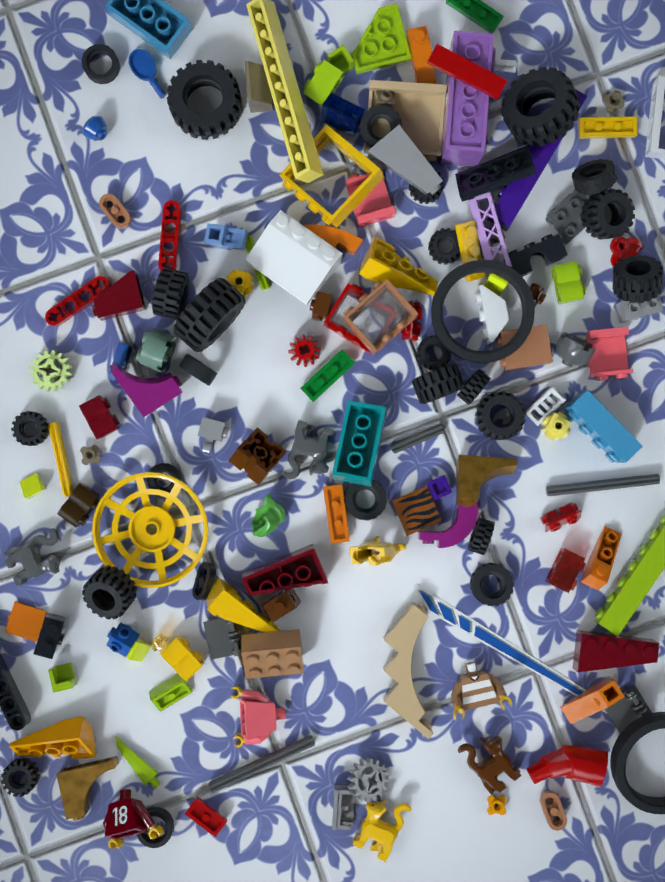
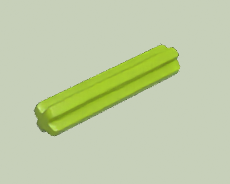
[245,236,271,291]

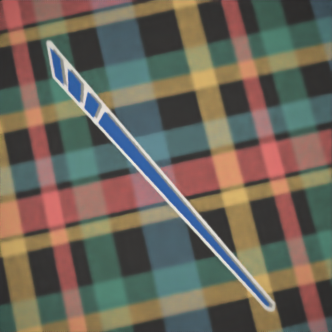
[414,584,607,714]

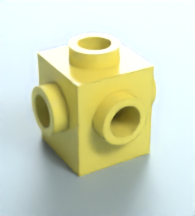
[540,412,571,441]

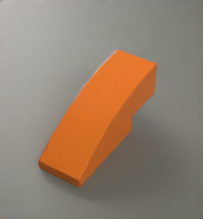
[304,225,363,256]

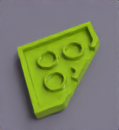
[352,3,412,75]

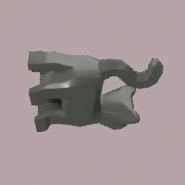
[284,420,334,479]
[4,528,62,586]

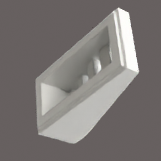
[526,385,566,426]

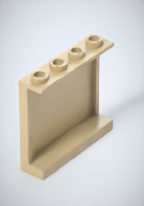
[364,80,447,162]

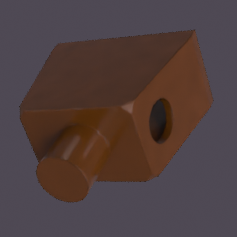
[261,588,301,622]

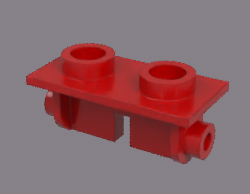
[401,300,422,341]
[540,503,582,532]

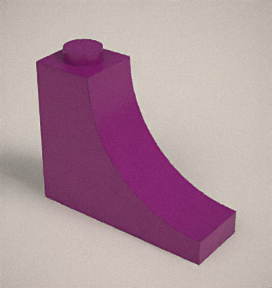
[110,362,183,417]

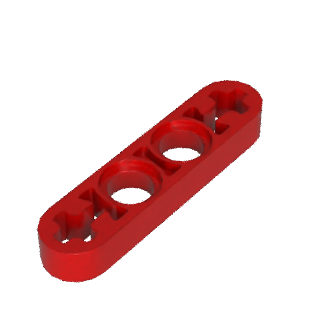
[158,200,182,271]
[45,276,111,327]

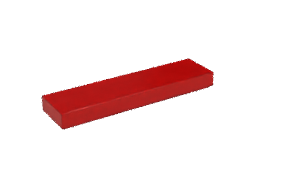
[427,44,508,100]

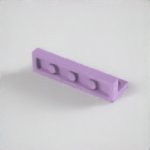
[468,192,512,274]

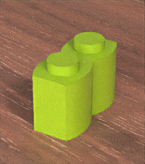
[551,261,586,304]

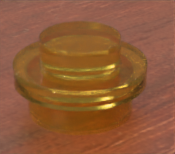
[150,634,169,652]

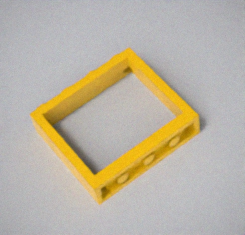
[280,124,384,228]

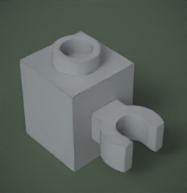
[198,417,229,453]

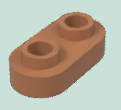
[99,194,131,229]
[539,790,567,831]

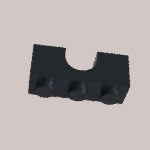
[503,234,568,277]

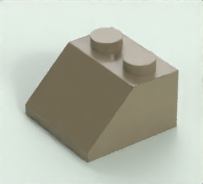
[245,61,274,113]

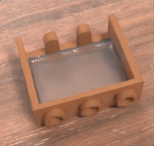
[343,279,418,356]

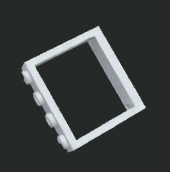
[645,76,665,159]

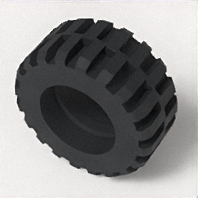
[167,60,242,140]
[501,67,580,147]
[174,278,246,352]

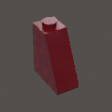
[92,270,146,321]

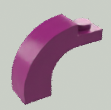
[418,502,478,548]

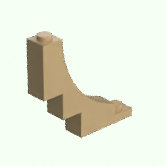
[383,602,434,739]

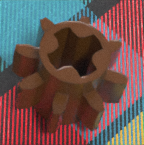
[529,283,546,307]

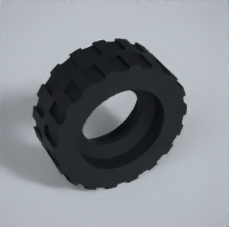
[360,105,402,148]
[572,159,617,195]
[344,480,387,521]
[470,563,514,607]

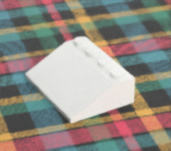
[245,210,343,305]

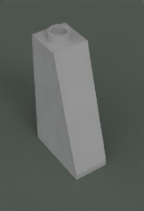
[368,125,443,195]

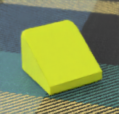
[484,274,508,296]
[19,473,46,499]
[126,639,151,662]

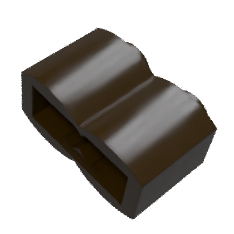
[57,482,101,528]

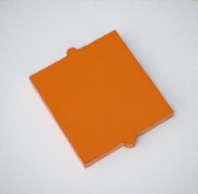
[5,601,47,642]

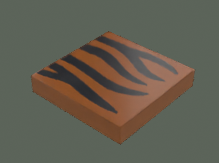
[392,486,442,536]

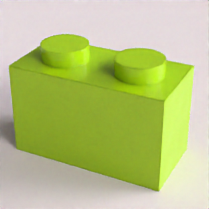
[303,60,345,108]

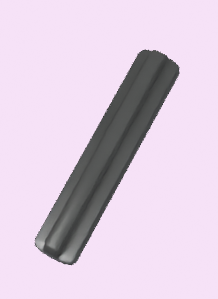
[390,424,445,454]

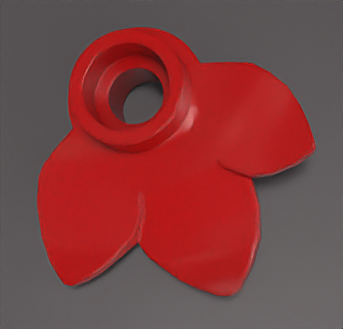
[610,236,644,267]

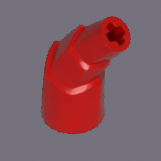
[526,745,608,788]

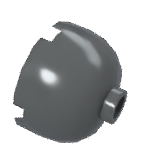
[556,332,597,367]

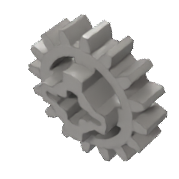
[347,758,389,802]

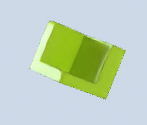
[327,45,354,74]
[48,662,77,693]

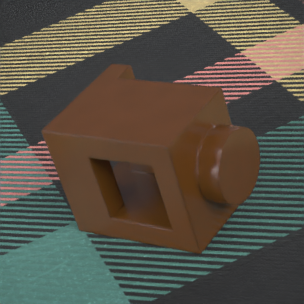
[309,291,333,321]

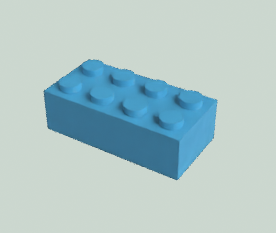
[105,0,193,60]
[563,390,643,463]

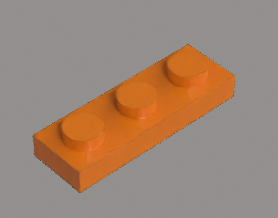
[323,484,350,544]

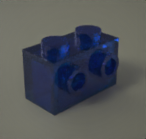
[320,92,365,137]

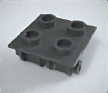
[545,190,586,244]
[203,618,245,660]
[605,685,652,733]

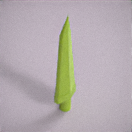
[115,736,161,789]

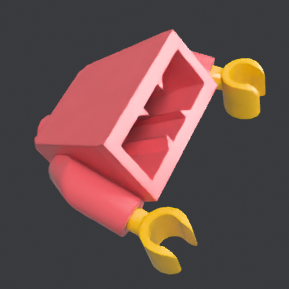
[231,686,286,748]

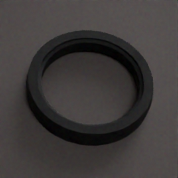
[431,260,535,363]
[610,712,665,814]

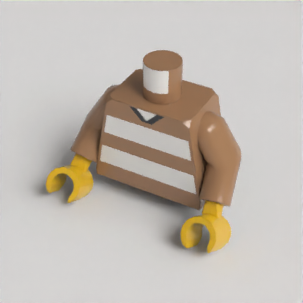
[451,661,512,720]

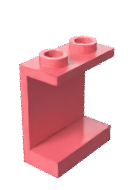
[346,169,396,228]
[585,327,634,381]

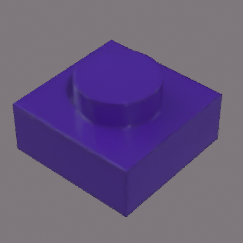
[427,475,452,500]

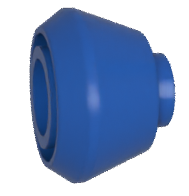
[83,115,108,141]

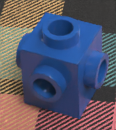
[106,622,140,657]

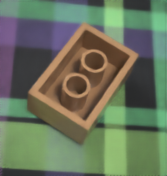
[241,629,304,679]

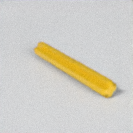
[48,422,74,497]

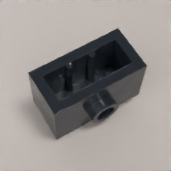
[33,612,66,659]

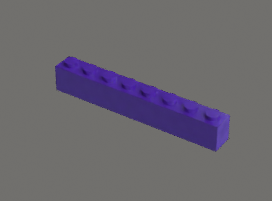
[487,89,587,231]

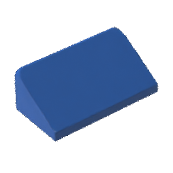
[108,343,132,382]

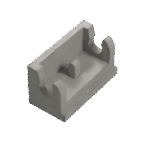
[332,785,355,830]

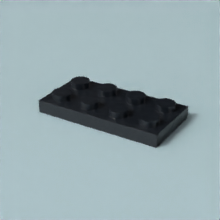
[455,145,536,202]

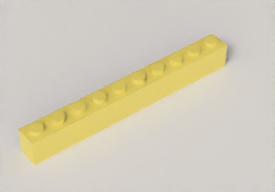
[246,0,324,183]

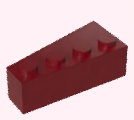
[242,544,328,596]
[572,630,659,672]

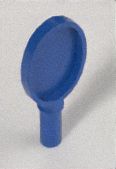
[129,49,166,99]

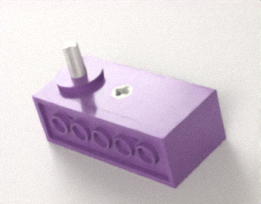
[440,31,517,167]

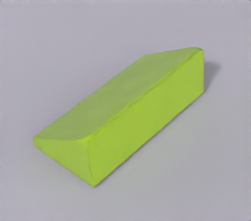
[149,674,193,712]

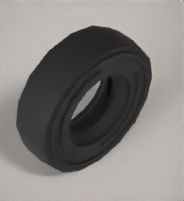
[147,463,181,497]

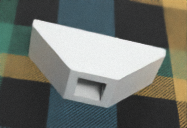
[475,285,509,345]

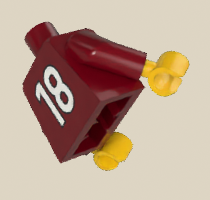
[103,789,164,849]

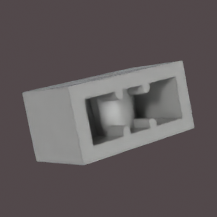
[615,294,663,323]

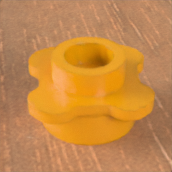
[487,795,507,815]

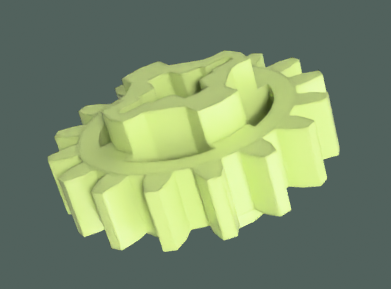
[29,350,72,392]

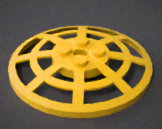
[92,472,209,588]

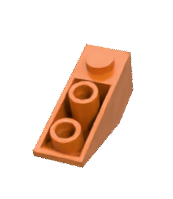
[581,526,622,590]
[560,677,625,724]

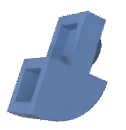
[204,223,248,250]

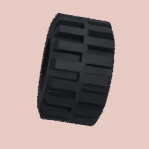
[581,189,635,240]
[612,255,663,303]
[152,267,190,320]
[412,364,465,404]
[475,391,526,440]
[82,566,137,620]

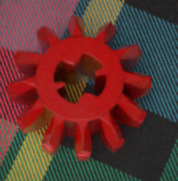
[288,334,321,367]

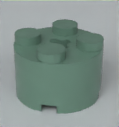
[136,328,176,373]

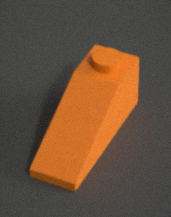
[406,26,436,84]

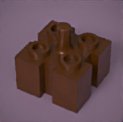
[229,427,287,486]

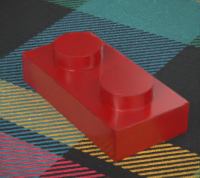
[185,796,228,837]

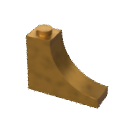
[456,455,517,507]
[56,756,119,821]

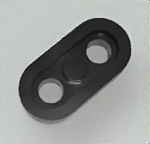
[192,562,216,601]

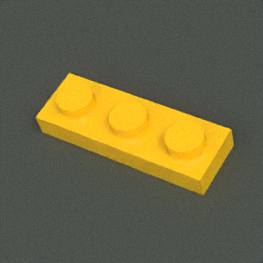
[578,116,637,139]
[455,220,485,282]

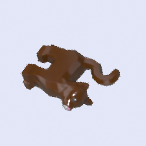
[458,736,522,795]

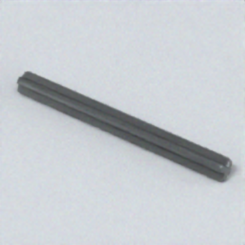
[546,474,660,496]
[208,735,315,793]

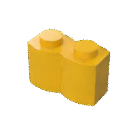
[160,635,204,681]

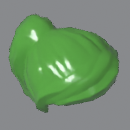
[251,493,286,537]

